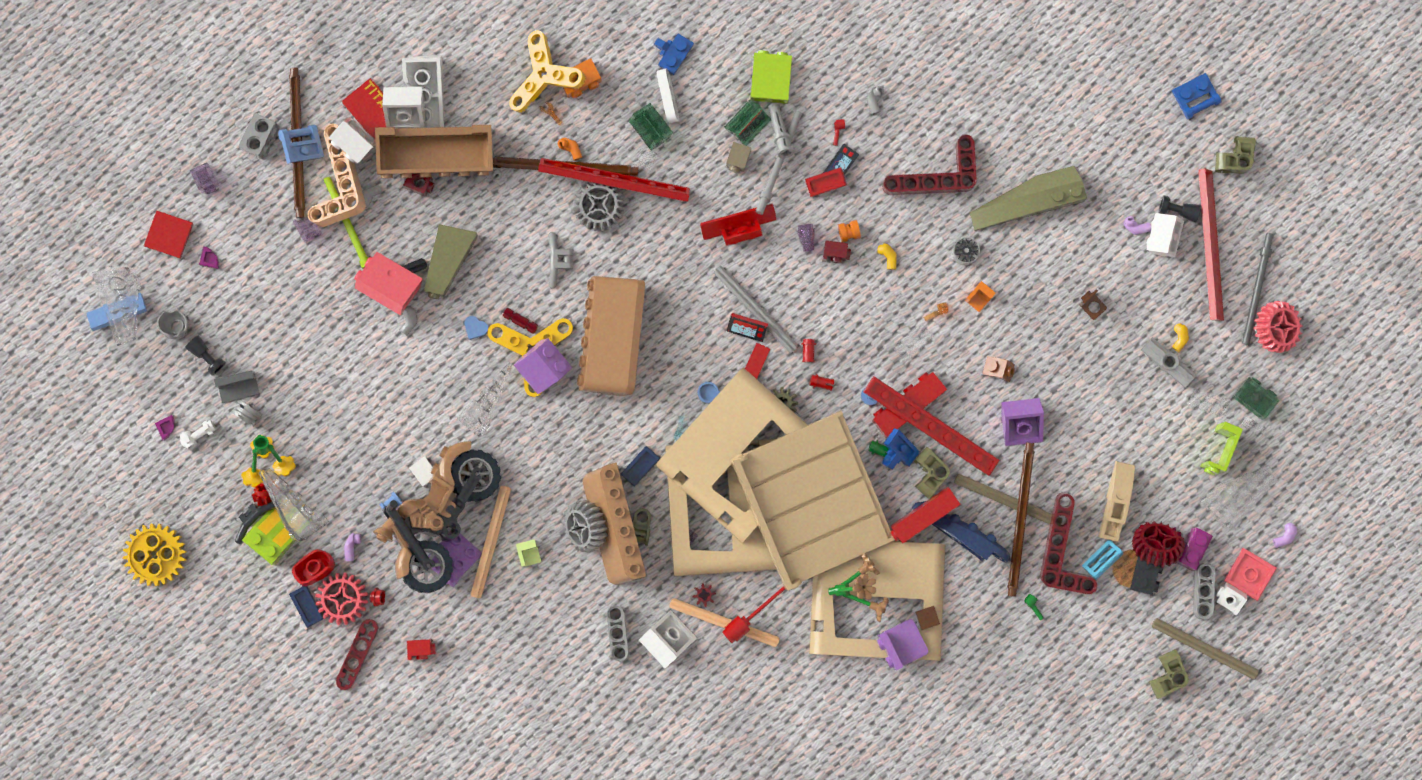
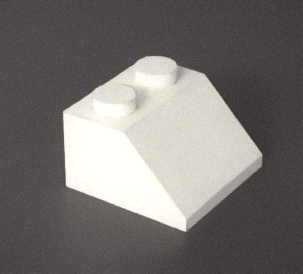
[382,87,425,129]
[329,117,376,163]
[639,610,697,668]

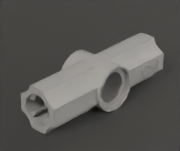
[1141,337,1196,388]

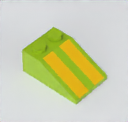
[242,497,312,565]

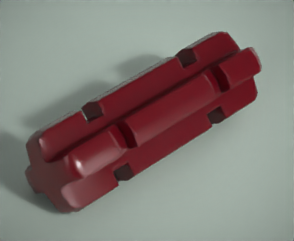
[503,308,538,334]

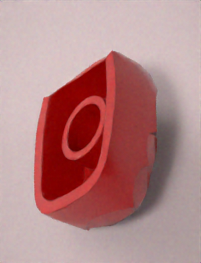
[292,549,335,587]

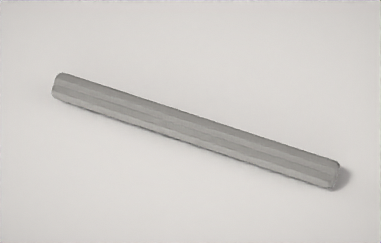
[714,266,798,353]

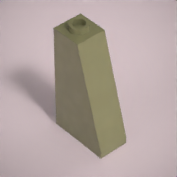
[424,224,478,299]

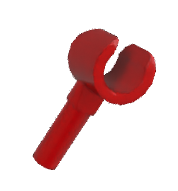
[833,119,845,146]

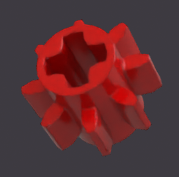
[252,483,277,506]

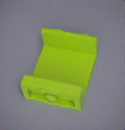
[750,50,792,104]
[1200,422,1243,476]

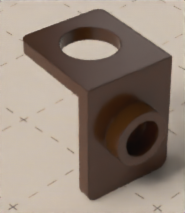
[1079,289,1107,320]

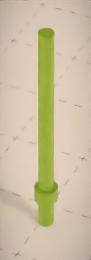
[323,176,369,269]

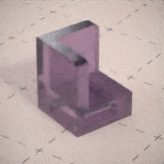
[293,216,322,243]

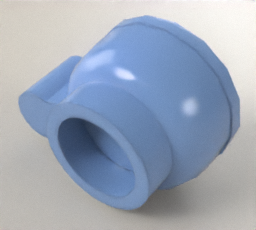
[697,382,721,403]

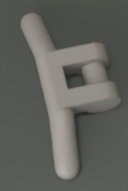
[548,232,573,288]

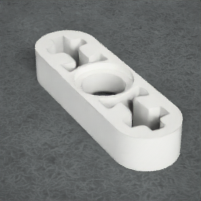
[657,68,679,124]

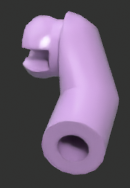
[1124,216,1151,235]
[1273,523,1297,548]
[344,533,362,561]

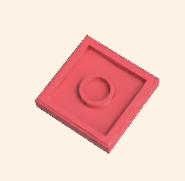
[1224,548,1277,601]

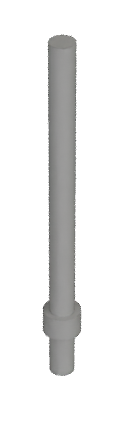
[756,111,802,214]

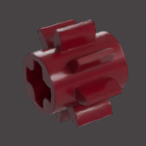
[692,583,716,607]

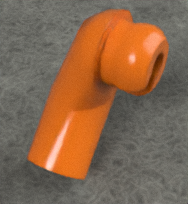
[557,138,583,161]

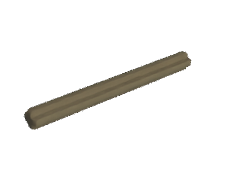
[954,474,1063,525]
[1152,618,1259,679]

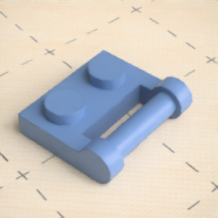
[278,125,324,164]

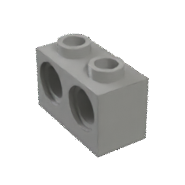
[238,112,279,159]

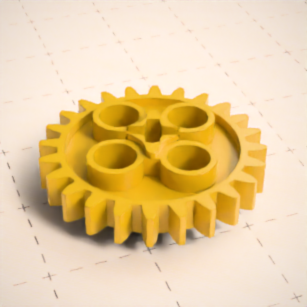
[122,523,187,586]

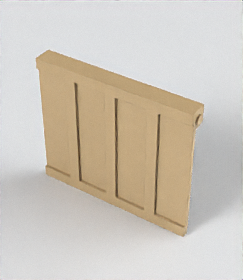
[730,410,895,591]

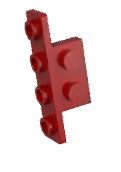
[700,203,777,246]

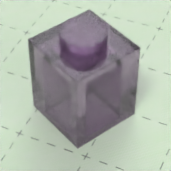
[190,162,220,194]

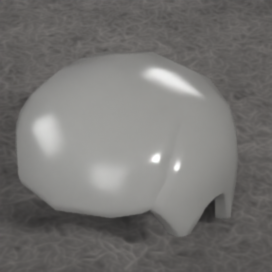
[157,310,189,339]

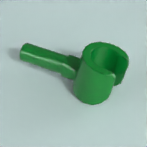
[1024,594,1044,620]

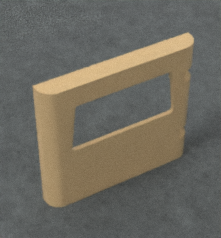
[656,367,808,543]
[665,439,777,576]
[809,541,945,661]

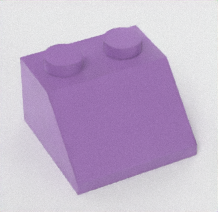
[514,338,572,394]
[1001,398,1044,446]

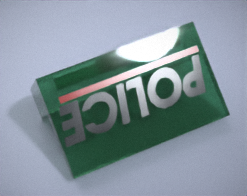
[724,99,771,146]

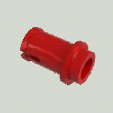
[801,339,817,363]
[809,374,834,391]

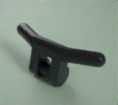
[235,500,279,544]

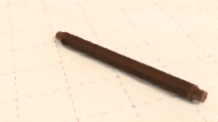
[289,67,305,218]
[492,156,639,176]
[1007,442,1035,597]

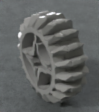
[573,182,624,231]
[563,500,608,552]

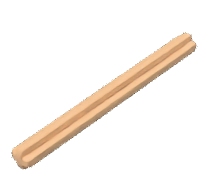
[471,486,511,598]
[669,598,779,647]

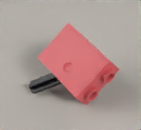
[354,252,427,315]

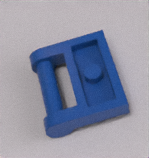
[1172,73,1222,120]

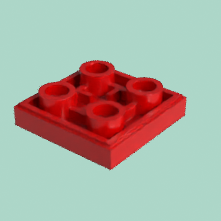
[144,210,194,259]

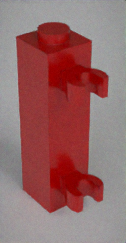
[890,487,961,544]

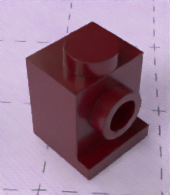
[822,240,851,263]

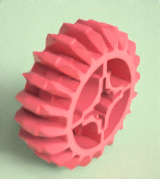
[1254,301,1303,353]
[316,573,368,625]

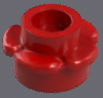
[370,588,385,607]

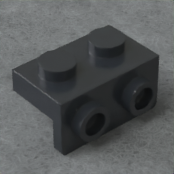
[1130,557,1163,596]

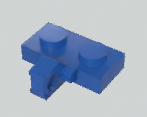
[654,33,694,75]
[882,428,920,470]

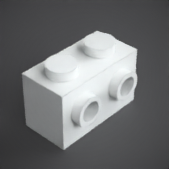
[1147,213,1184,258]

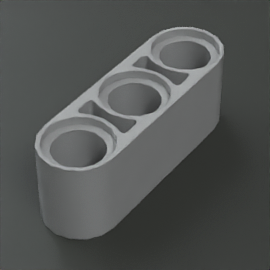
[1193,563,1215,619]
[607,605,629,662]

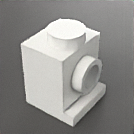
[1215,582,1247,615]

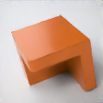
[965,281,996,312]

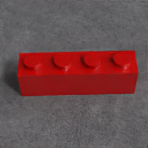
[872,372,947,438]

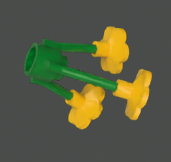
[241,435,296,488]

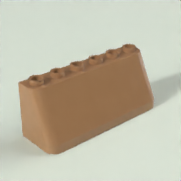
[375,125,493,179]
[577,276,645,396]
[583,462,647,585]

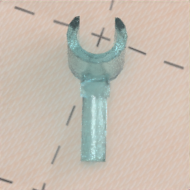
[674,416,684,442]

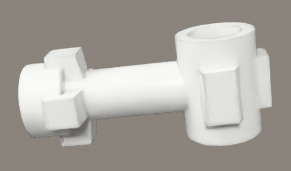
[180,420,217,450]

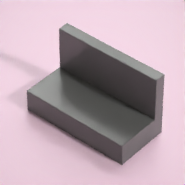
[214,370,260,403]

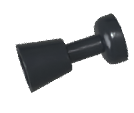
[1158,195,1201,223]
[185,335,226,376]

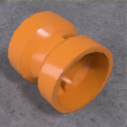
[838,220,861,242]

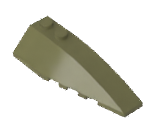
[970,166,1087,231]

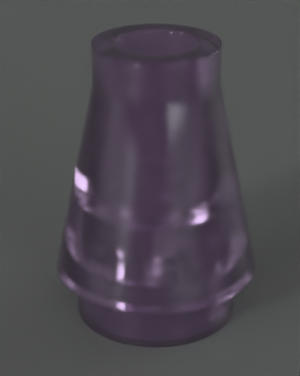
[797,223,815,252]

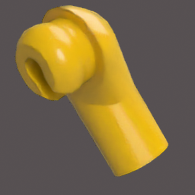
[877,243,897,270]
[1172,323,1189,353]

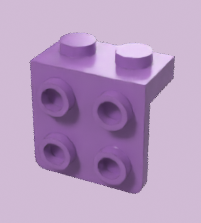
[428,532,482,587]
[876,619,928,671]

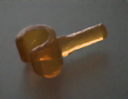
[539,101,563,125]
[923,302,948,321]

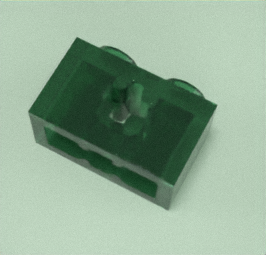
[1231,377,1280,420]

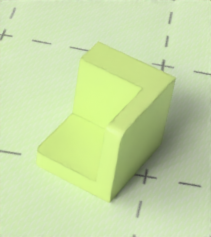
[516,539,541,567]

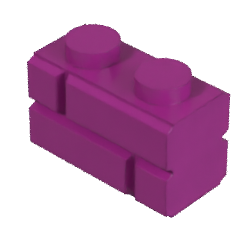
[1177,527,1213,571]

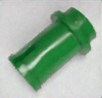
[868,440,889,457]

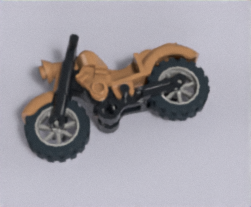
[373,441,501,593]

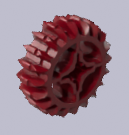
[1132,521,1185,568]

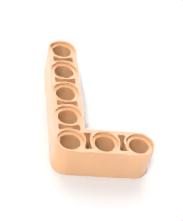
[308,123,366,227]

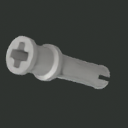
[768,103,794,159]

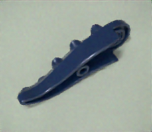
[912,501,1010,563]

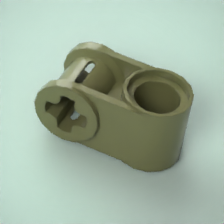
[633,508,651,546]

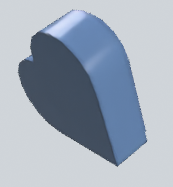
[464,316,488,340]

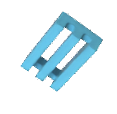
[1082,540,1124,580]

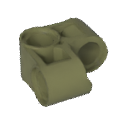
[1215,136,1256,174]
[914,447,950,499]
[1149,649,1189,699]

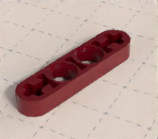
[336,619,379,690]

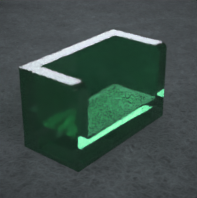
[629,103,673,151]

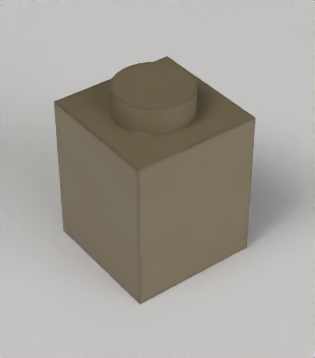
[726,142,751,173]

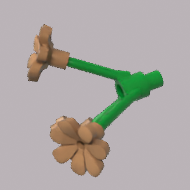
[828,553,889,622]

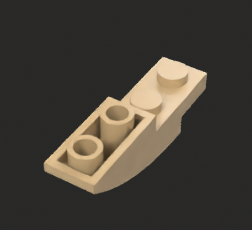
[1098,461,1135,542]

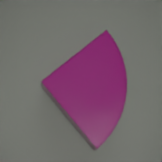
[199,246,219,269]
[155,415,175,441]

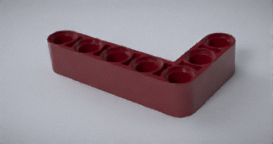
[882,134,977,195]
[1040,492,1097,594]

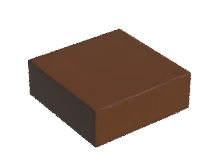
[915,606,940,630]

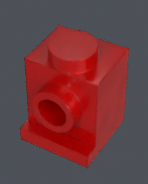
[407,639,436,660]

